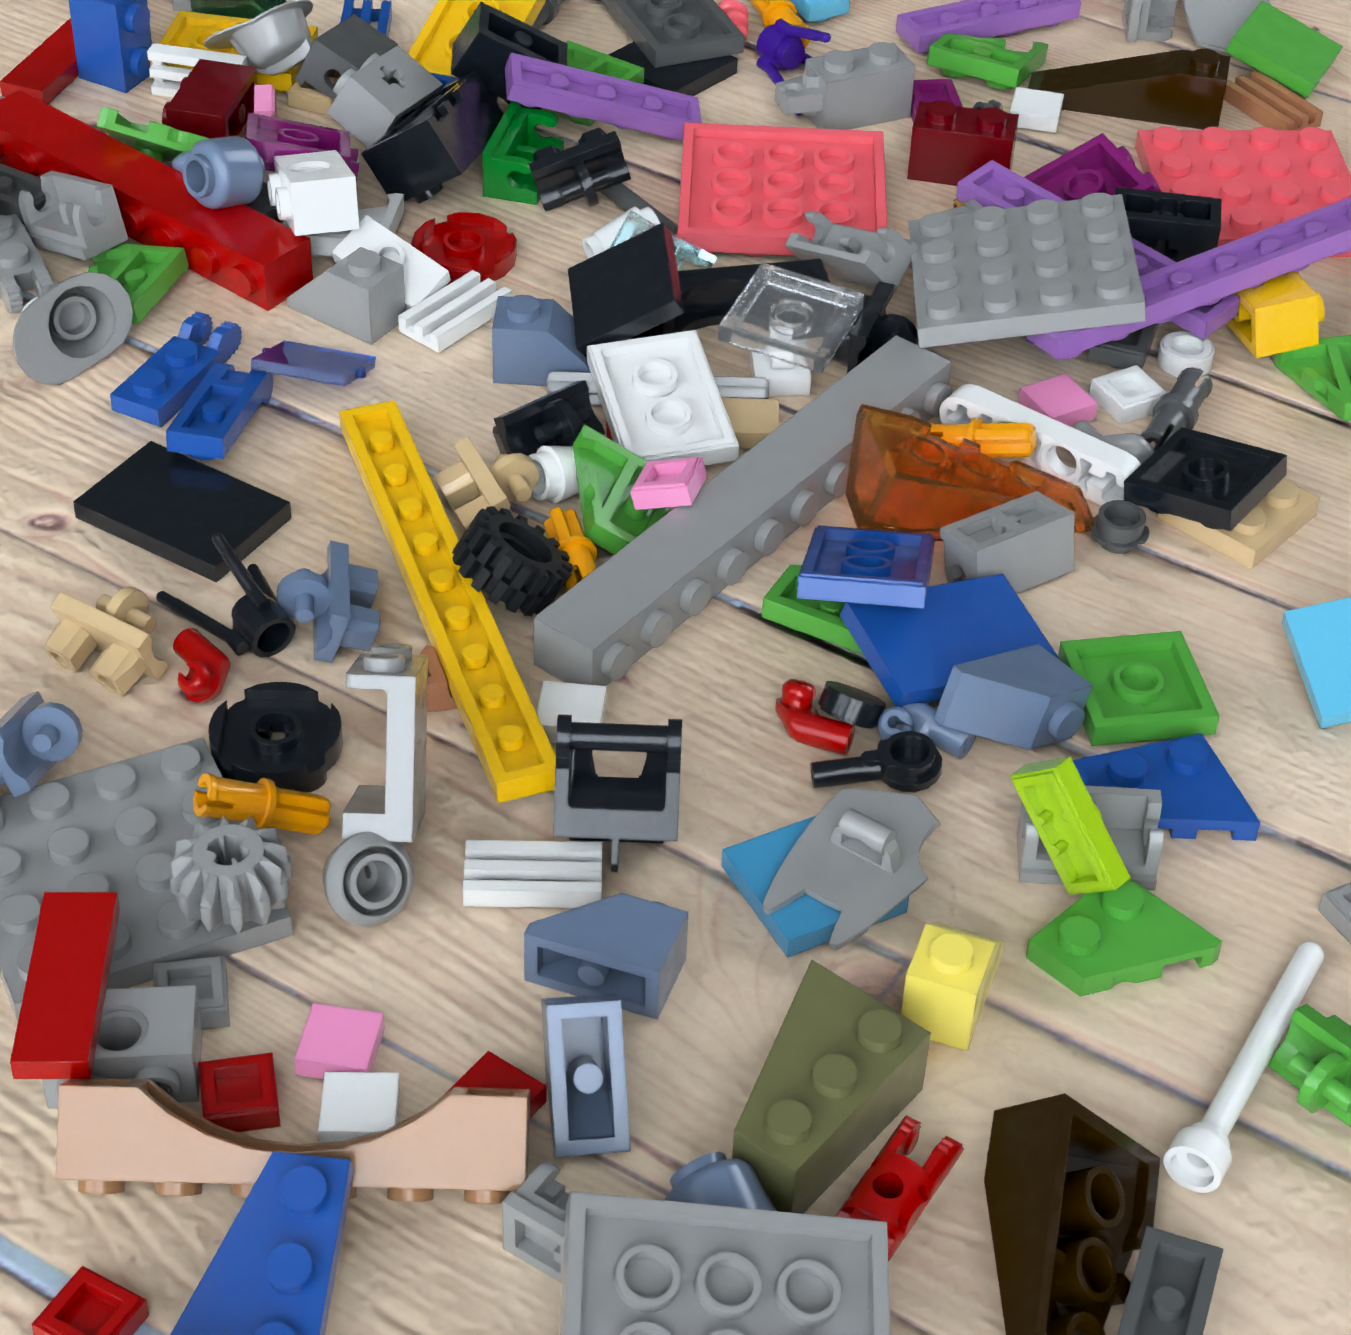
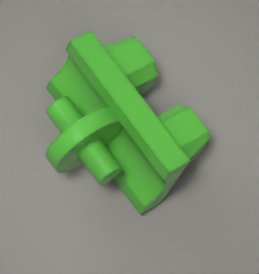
[1268,1004,1351,1127]

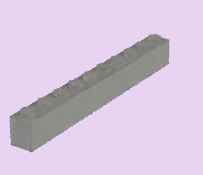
[534,336,952,686]

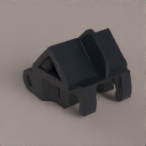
[553,714,682,872]

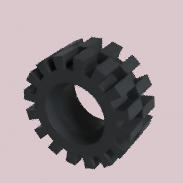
[452,506,573,617]

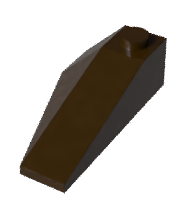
[1028,49,1231,130]
[984,1093,1161,1335]

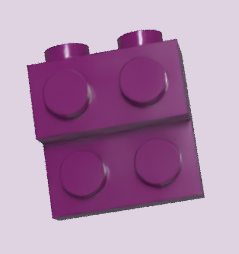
[245,113,359,183]
[1024,133,1161,201]

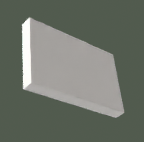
[587,330,739,466]

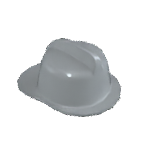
[203,0,313,75]
[12,272,133,384]

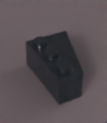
[361,70,503,204]

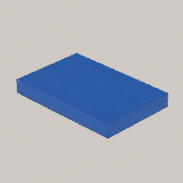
[797,525,935,609]
[840,574,1061,707]

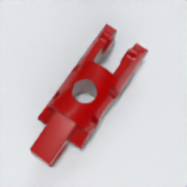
[835,1115,964,1262]

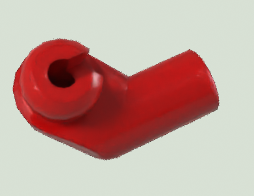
[173,628,231,703]
[775,679,855,756]

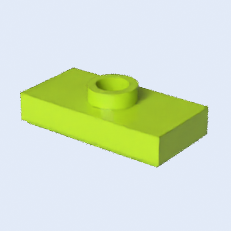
[1010,756,1131,895]

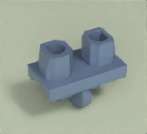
[277,541,380,663]
[0,691,83,798]

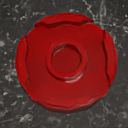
[411,212,517,285]

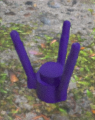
[756,19,831,116]

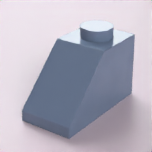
[492,295,590,386]
[933,644,1093,750]
[524,893,688,1020]
[541,994,631,1157]

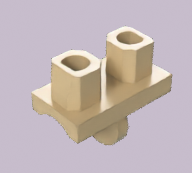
[434,436,539,531]
[43,587,169,697]

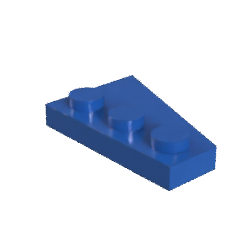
[1073,733,1261,841]
[170,1152,354,1335]

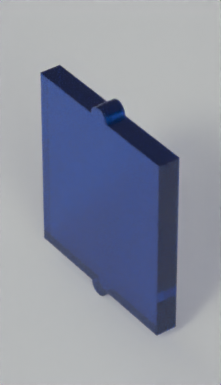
[251,340,376,386]

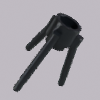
[156,533,296,657]

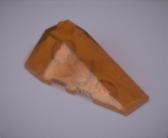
[845,404,1094,541]

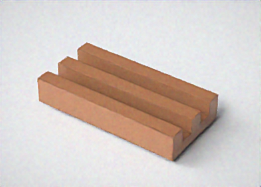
[1224,70,1323,130]

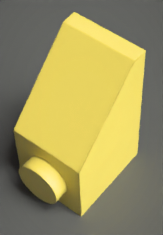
[901,922,1005,1051]

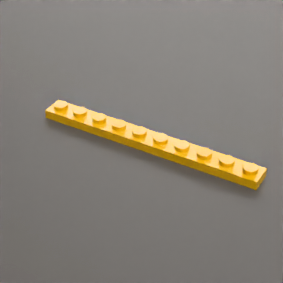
[339,400,556,803]

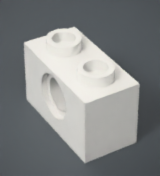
[267,150,360,236]

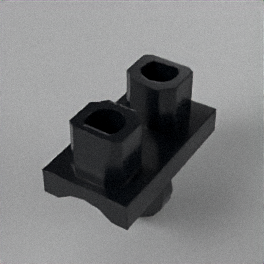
[528,127,631,212]
[821,281,918,373]
[492,380,605,456]

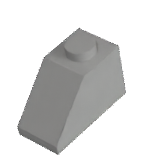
[287,247,405,345]

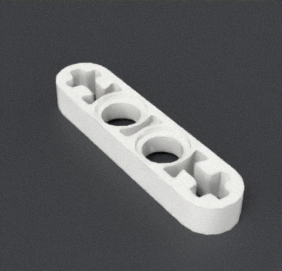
[939,384,1141,506]

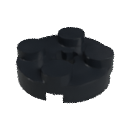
[208,682,343,792]

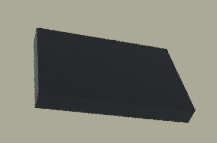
[73,441,291,582]

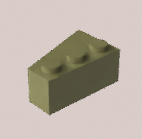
[732,959,931,1214]

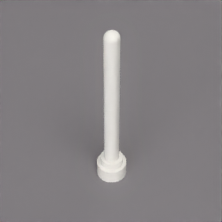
[1163,942,1324,1193]

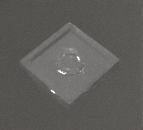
[718,262,864,373]

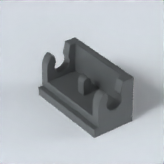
[295,14,398,98]

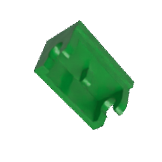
[482,101,564,205]

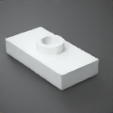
[332,215,451,311]

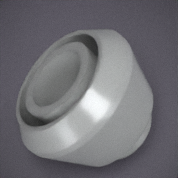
[323,832,414,927]

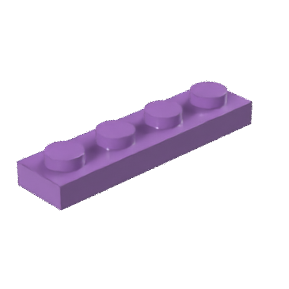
[896,0,1081,53]
[505,53,702,141]

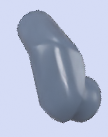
[878,703,976,759]

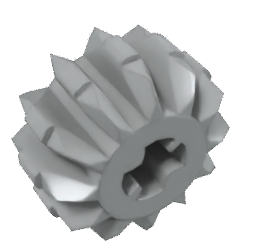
[169,815,292,935]

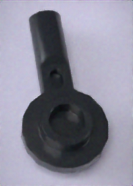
[810,731,942,792]

